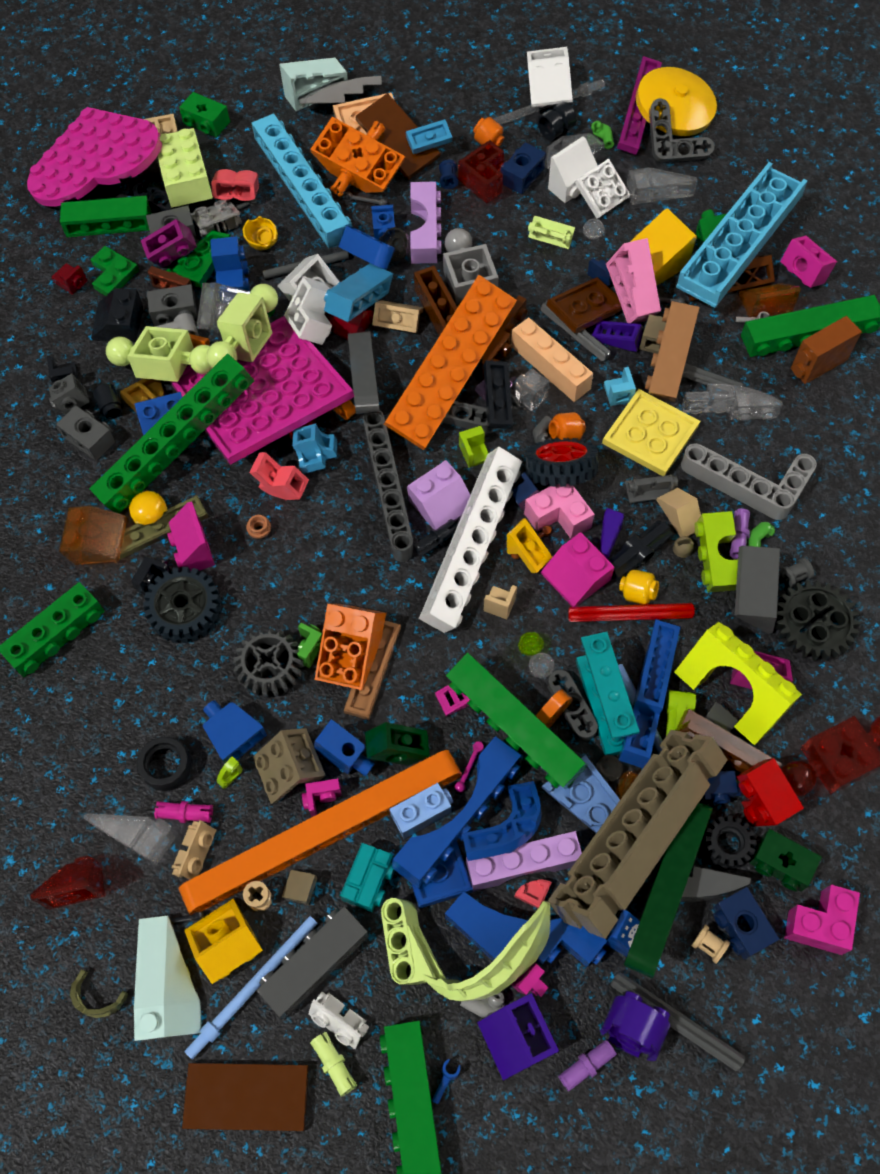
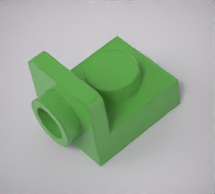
[297,623,322,668]

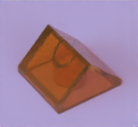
[739,283,801,317]

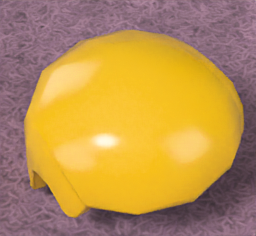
[243,216,278,251]
[129,491,168,525]

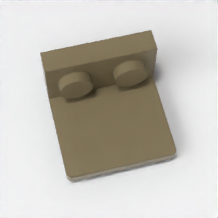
[253,728,326,804]

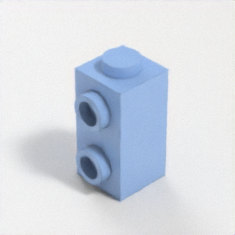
[390,783,454,839]

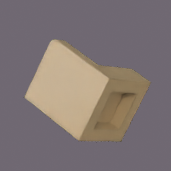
[484,585,517,620]

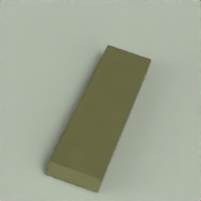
[108,495,209,560]

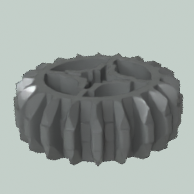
[233,628,304,698]

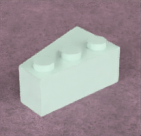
[279,58,348,111]

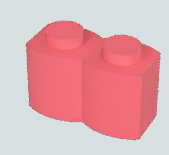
[211,169,259,201]

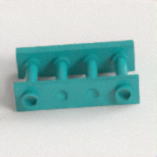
[576,632,640,758]

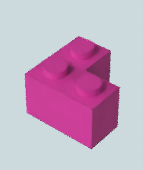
[784,885,860,955]

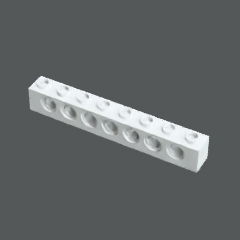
[419,447,522,633]

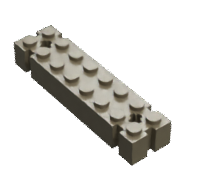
[547,730,727,939]

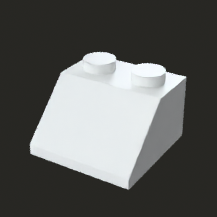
[548,136,598,203]
[278,254,339,302]

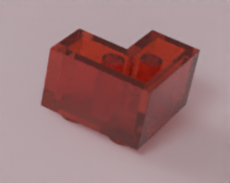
[458,140,504,204]

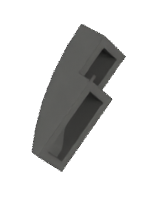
[680,866,751,902]

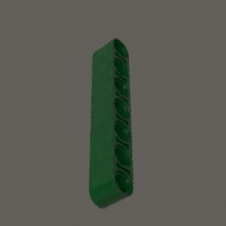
[624,802,713,979]

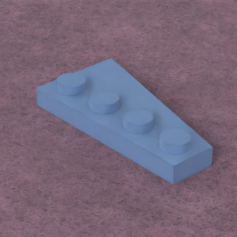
[542,755,620,833]

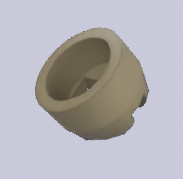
[673,536,694,558]

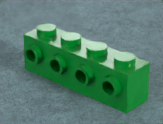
[0,582,105,678]

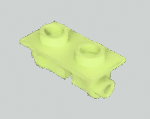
[528,215,575,249]

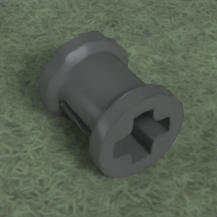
[779,558,814,588]

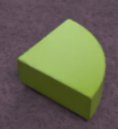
[217,756,243,789]

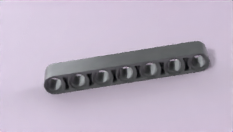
[363,411,414,562]

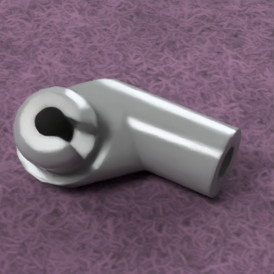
[460,992,505,1018]

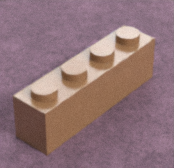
[645,301,700,403]

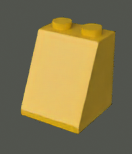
[630,208,697,286]

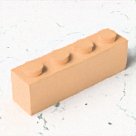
[511,317,593,402]

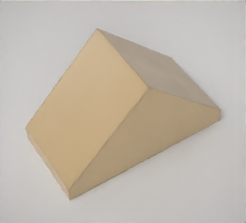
[656,487,701,537]

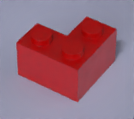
[737,758,804,826]

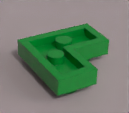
[90,246,139,296]

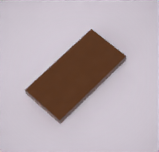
[355,93,440,180]
[182,1063,309,1131]

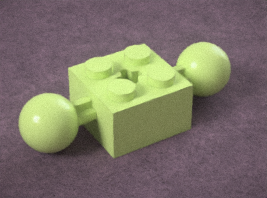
[207,284,278,368]
[106,326,212,382]

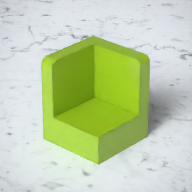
[459,426,489,468]

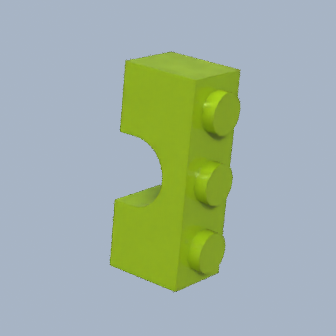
[695,511,738,593]

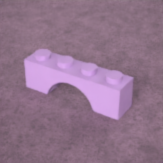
[410,182,441,264]
[466,831,582,892]

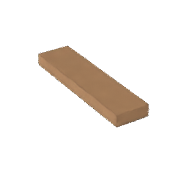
[344,621,401,720]

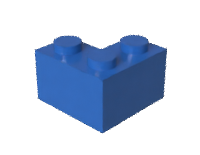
[210,236,250,304]

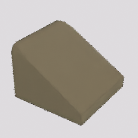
[282,870,318,906]

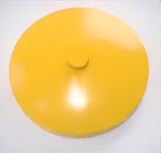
[636,67,717,136]

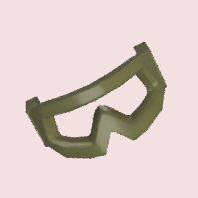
[70,969,128,1019]

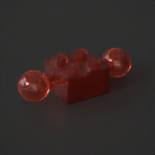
[781,715,880,796]

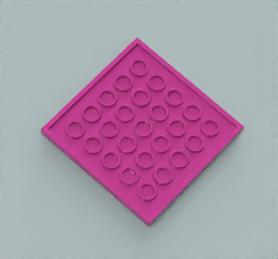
[170,316,354,465]

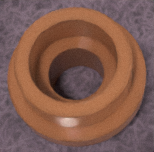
[246,515,271,539]

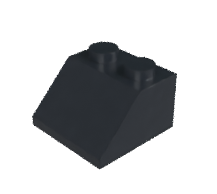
[91,288,143,342]

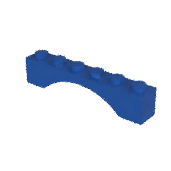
[392,736,521,889]

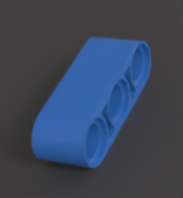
[338,225,395,270]

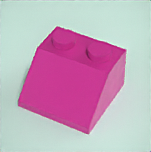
[167,501,215,571]
[541,532,615,607]

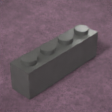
[257,907,369,1020]

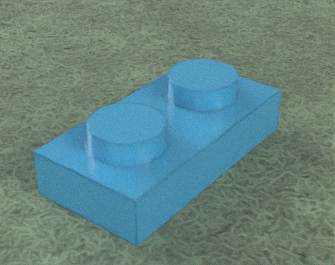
[406,119,453,154]

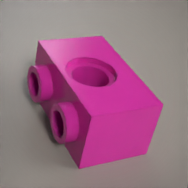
[780,236,837,288]

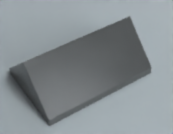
[734,546,780,634]

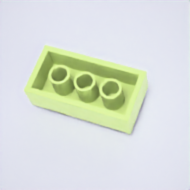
[158,128,213,208]

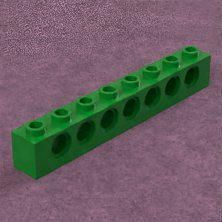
[89,353,254,515]

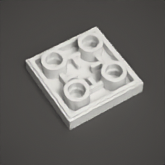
[575,159,631,219]

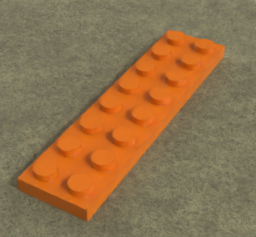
[384,275,517,450]

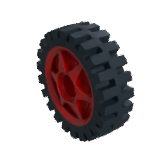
[526,438,599,487]

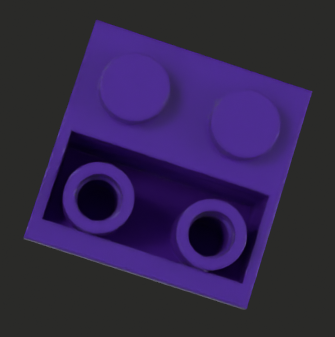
[477,993,559,1081]

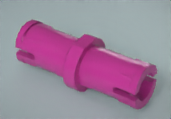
[154,801,213,823]

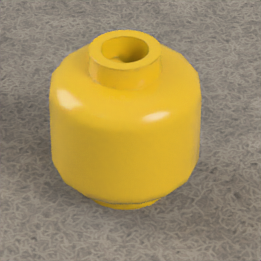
[619,570,659,605]

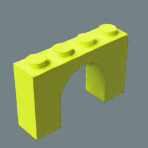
[674,622,802,745]

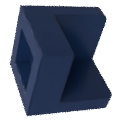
[587,258,613,287]
[512,472,540,511]

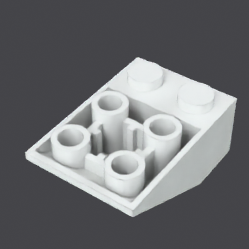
[527,47,573,107]

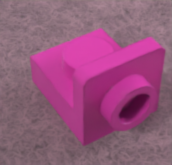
[302,778,342,817]

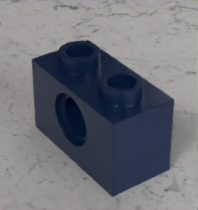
[500,142,546,194]
[713,887,780,960]

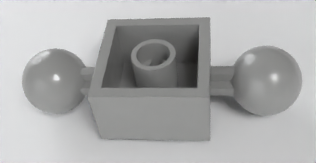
[443,228,499,305]

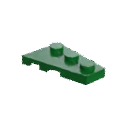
[166,231,231,288]

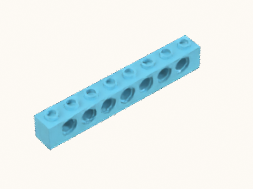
[252,113,352,248]

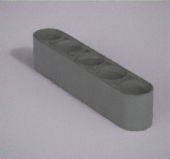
[348,331,380,414]

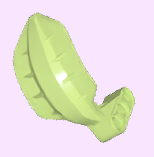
[381,898,551,1001]

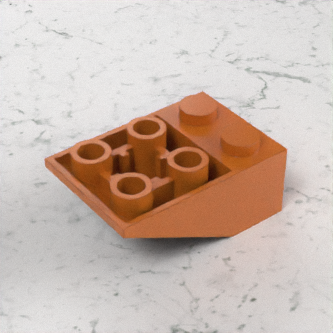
[314,603,386,690]

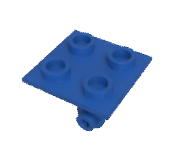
[134,392,182,435]

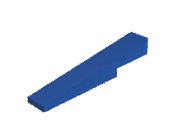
[619,619,680,768]

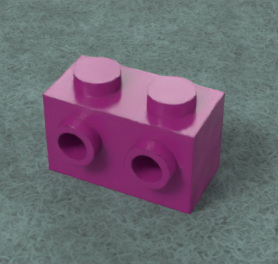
[141,219,197,268]

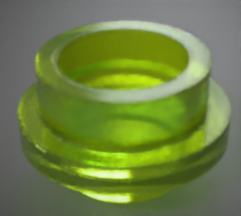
[518,632,544,656]

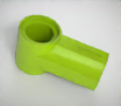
[665,690,696,736]

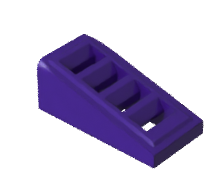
[592,321,643,352]
[600,508,624,560]

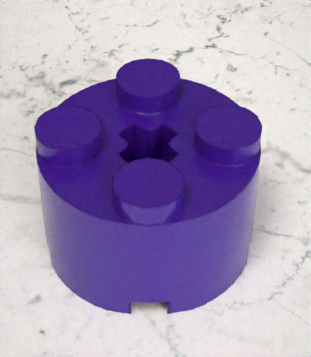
[600,991,670,1061]

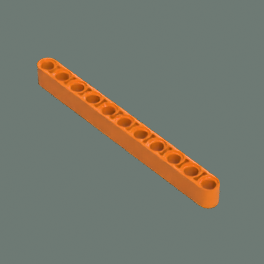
[178,750,462,915]

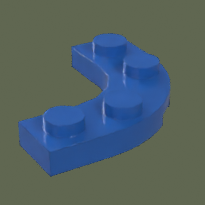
[462,781,541,861]

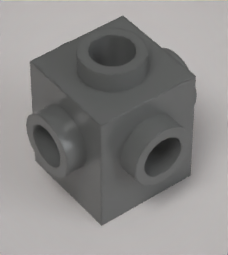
[49,373,90,415]

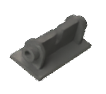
[625,475,678,503]

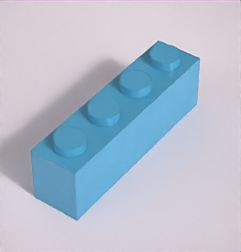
[324,263,393,322]

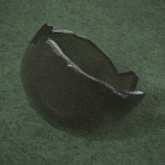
[379,227,410,262]

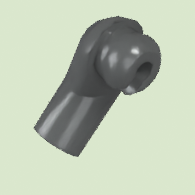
[532,416,552,443]

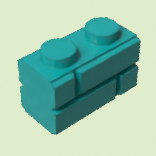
[340,843,395,912]

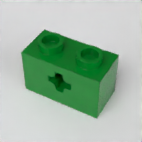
[179,92,230,138]

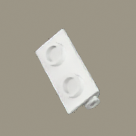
[308,992,369,1049]

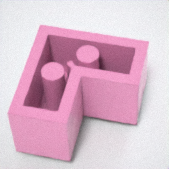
[524,484,594,539]

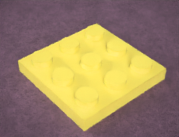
[602,389,700,476]

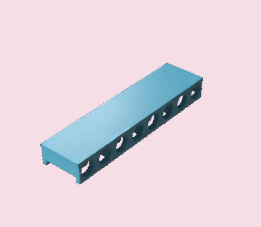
[676,162,808,308]

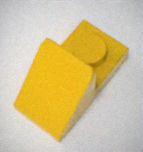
[507,518,553,573]

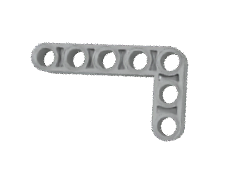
[681,444,817,520]

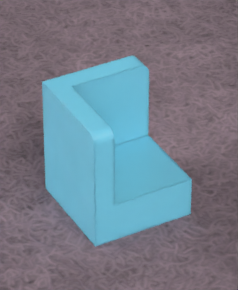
[604,367,636,406]

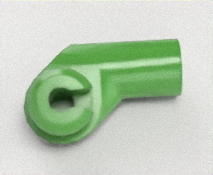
[591,121,614,149]
[748,522,775,547]

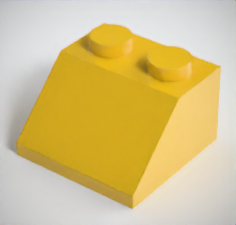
[184,898,263,984]

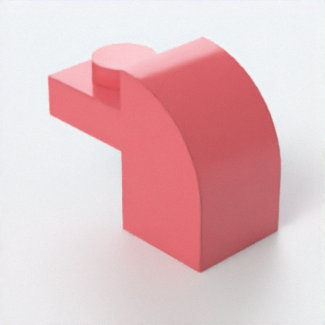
[249,452,309,500]

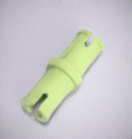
[310,1032,357,1097]

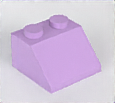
[407,460,470,530]

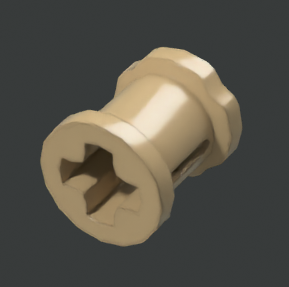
[243,881,272,911]
[691,924,730,964]

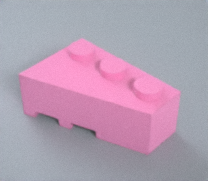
[606,238,661,324]

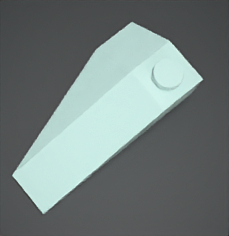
[134,916,202,1041]

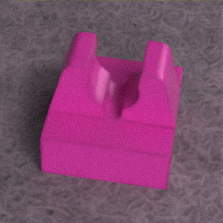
[511,963,548,997]

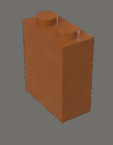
[790,316,862,384]

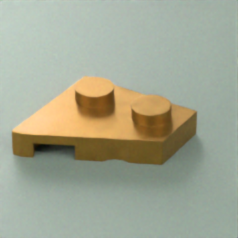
[120,378,164,413]

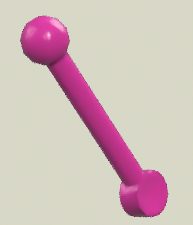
[455,741,484,792]

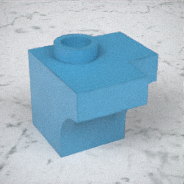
[292,423,337,474]

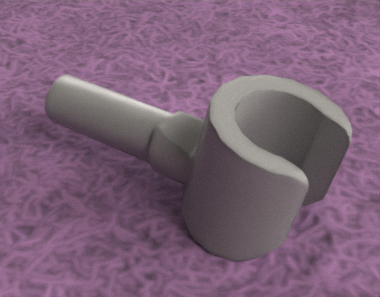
[735,311,770,323]

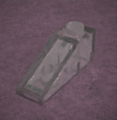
[626,167,698,205]
[83,813,176,865]

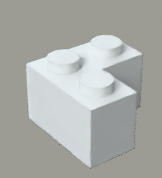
[284,276,332,345]

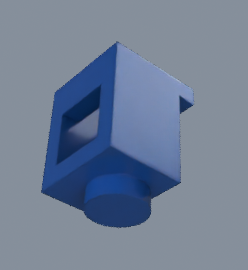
[371,204,396,241]

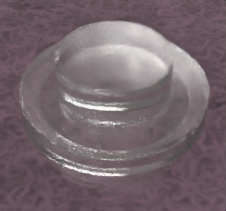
[583,218,605,240]
[528,653,555,678]

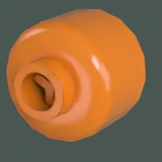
[473,117,504,150]
[549,412,586,441]

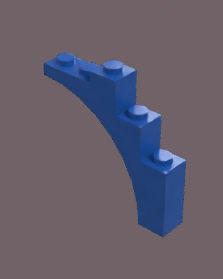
[445,891,633,967]

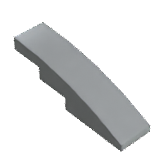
[299,76,382,104]

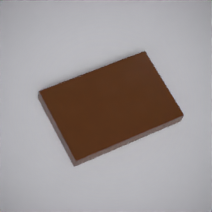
[546,277,623,334]

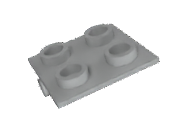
[190,200,242,238]

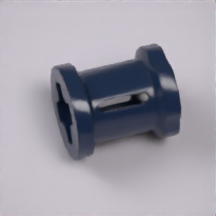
[439,159,458,189]

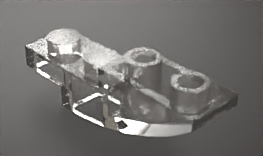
[682,384,783,421]

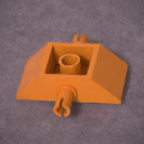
[310,117,405,196]

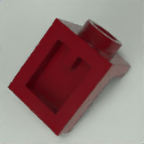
[51,263,87,295]

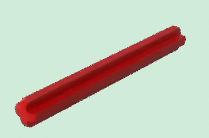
[568,603,695,622]

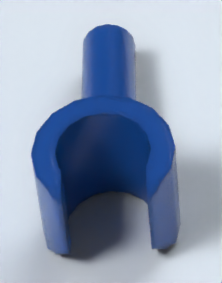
[431,1059,460,1104]

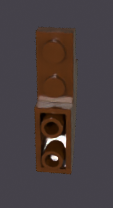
[481,295,527,378]

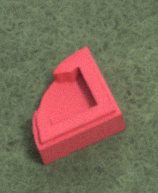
[514,879,552,909]

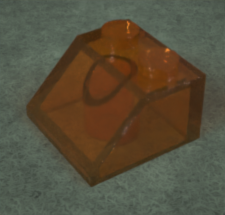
[59,506,127,565]

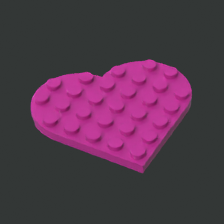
[27,107,162,206]

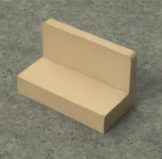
[372,300,423,333]

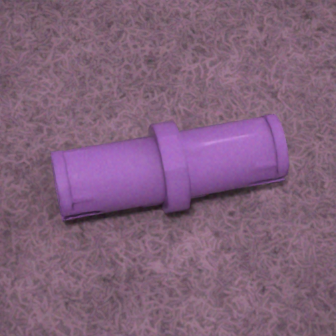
[730,508,750,559]
[558,1040,617,1092]

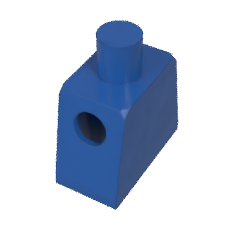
[203,700,267,764]
[314,719,375,777]

